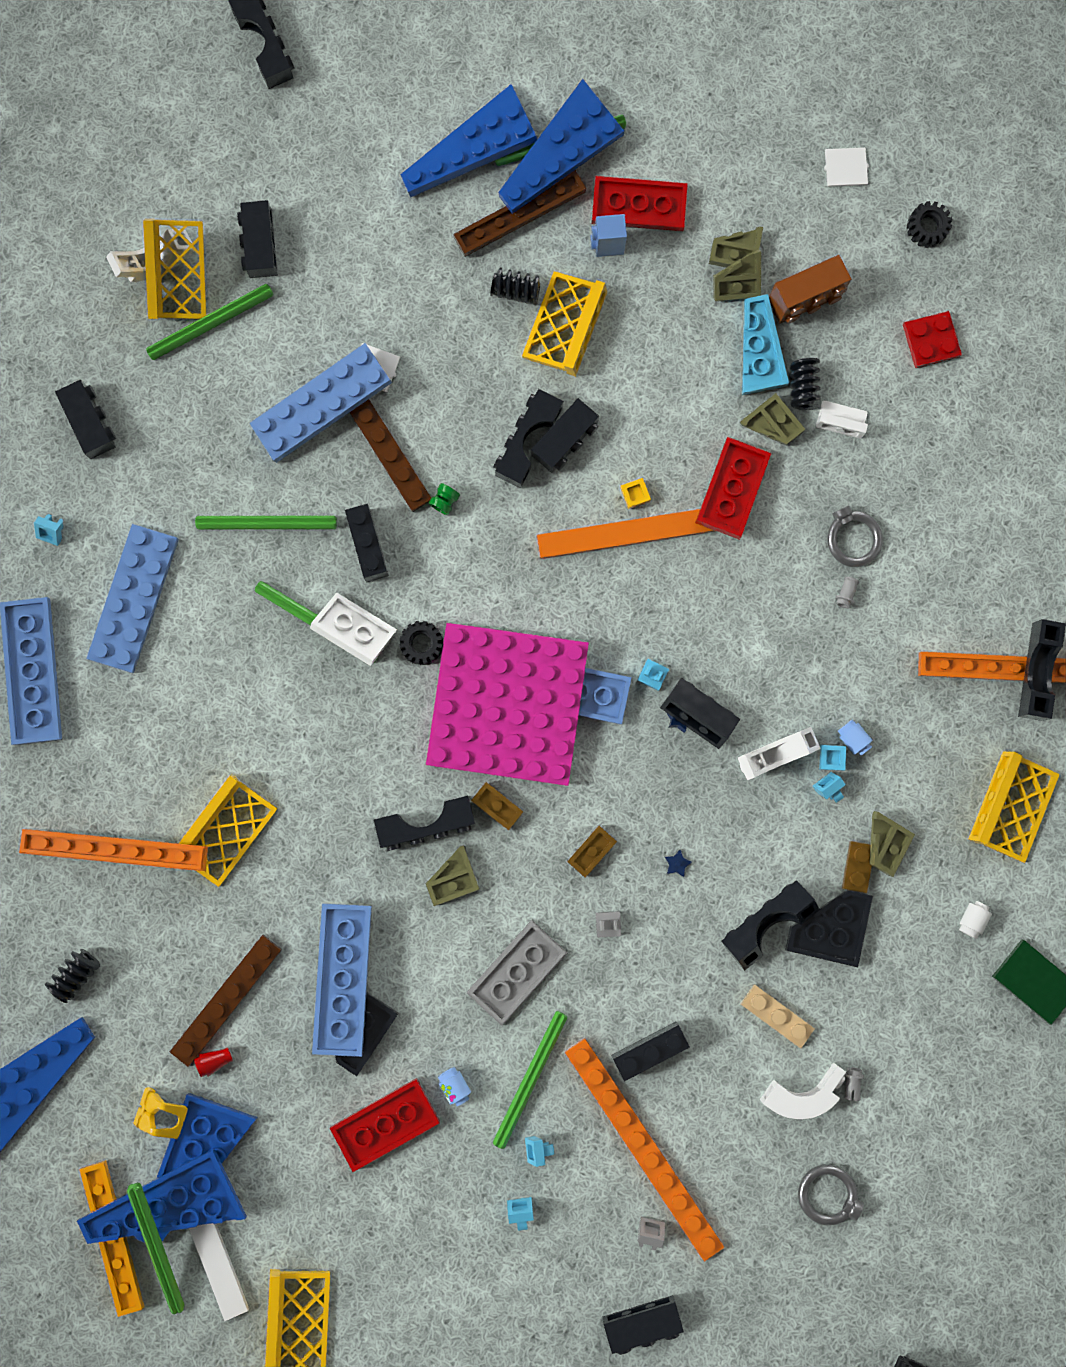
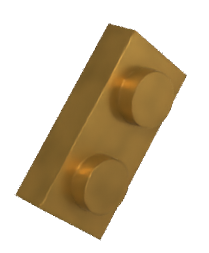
[471,782,523,831]
[567,826,617,878]
[842,841,872,893]

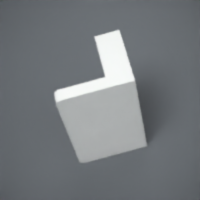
[816,401,868,439]

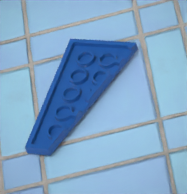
[498,79,624,214]
[400,84,537,198]
[0,1017,95,1152]
[135,1093,258,1242]
[77,1149,247,1244]

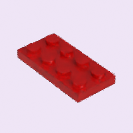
[591,176,688,232]
[695,437,771,540]
[330,1078,440,1172]

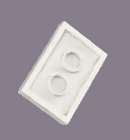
[310,593,397,666]

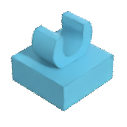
[34,514,63,546]
[637,659,669,691]
[819,745,846,771]
[813,772,845,803]
[525,1136,554,1167]
[507,1197,534,1231]

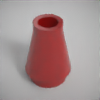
[194,1047,233,1077]

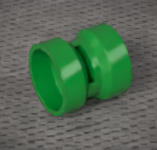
[428,483,460,516]

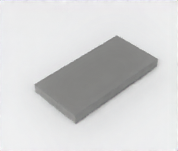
[466,920,567,1026]

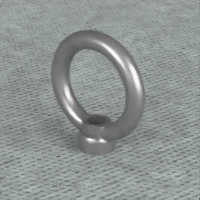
[827,506,883,567]
[798,1165,864,1226]

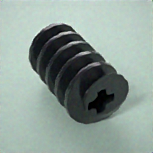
[490,267,541,306]
[790,358,821,410]
[45,949,100,1003]

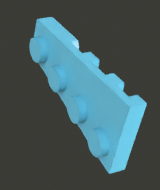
[742,294,789,395]

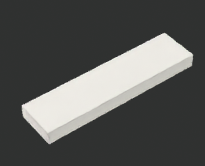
[189,1223,249,1321]

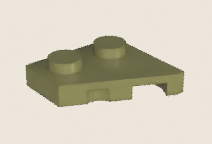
[708,226,763,268]
[713,250,761,301]
[740,393,805,446]
[870,811,915,877]
[425,845,480,906]

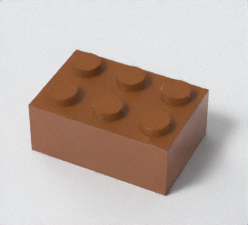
[769,255,852,324]

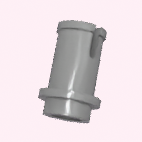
[835,576,859,609]
[844,1068,864,1101]

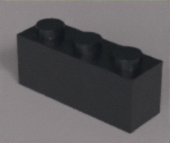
[237,200,278,278]
[55,379,116,459]
[531,398,599,473]
[345,503,389,583]
[660,678,740,749]
[611,1021,690,1082]
[602,1295,684,1355]

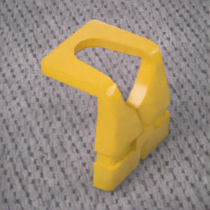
[133,1087,188,1139]

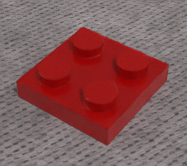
[903,311,962,368]

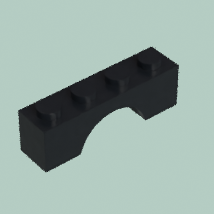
[228,0,295,89]
[493,388,564,489]
[1018,619,1066,721]
[373,795,476,851]
[721,880,820,971]

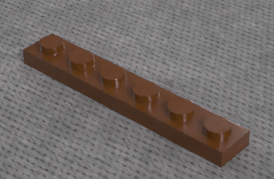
[453,170,586,257]
[349,399,431,512]
[169,934,282,1067]

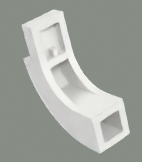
[106,229,194,282]
[738,727,821,780]
[760,1063,846,1119]

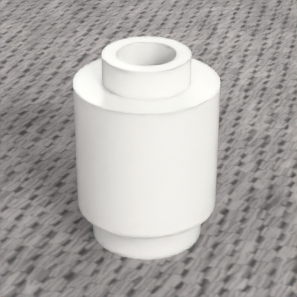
[959,901,992,939]

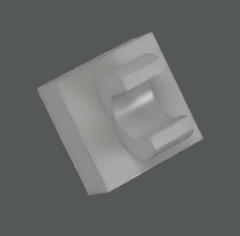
[596,911,622,938]
[638,1217,665,1250]

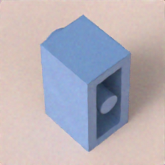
[590,214,627,257]

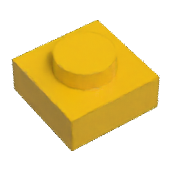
[620,478,651,509]

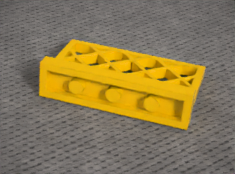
[143,218,206,319]
[522,271,607,377]
[968,751,1060,863]
[178,774,278,887]
[265,1269,330,1367]

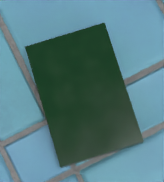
[992,939,1066,1025]

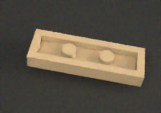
[741,984,815,1048]

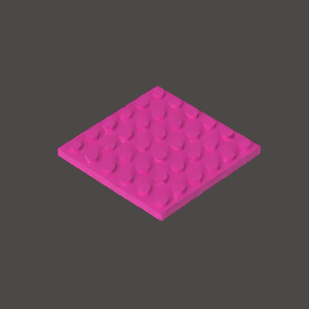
[426,623,589,786]

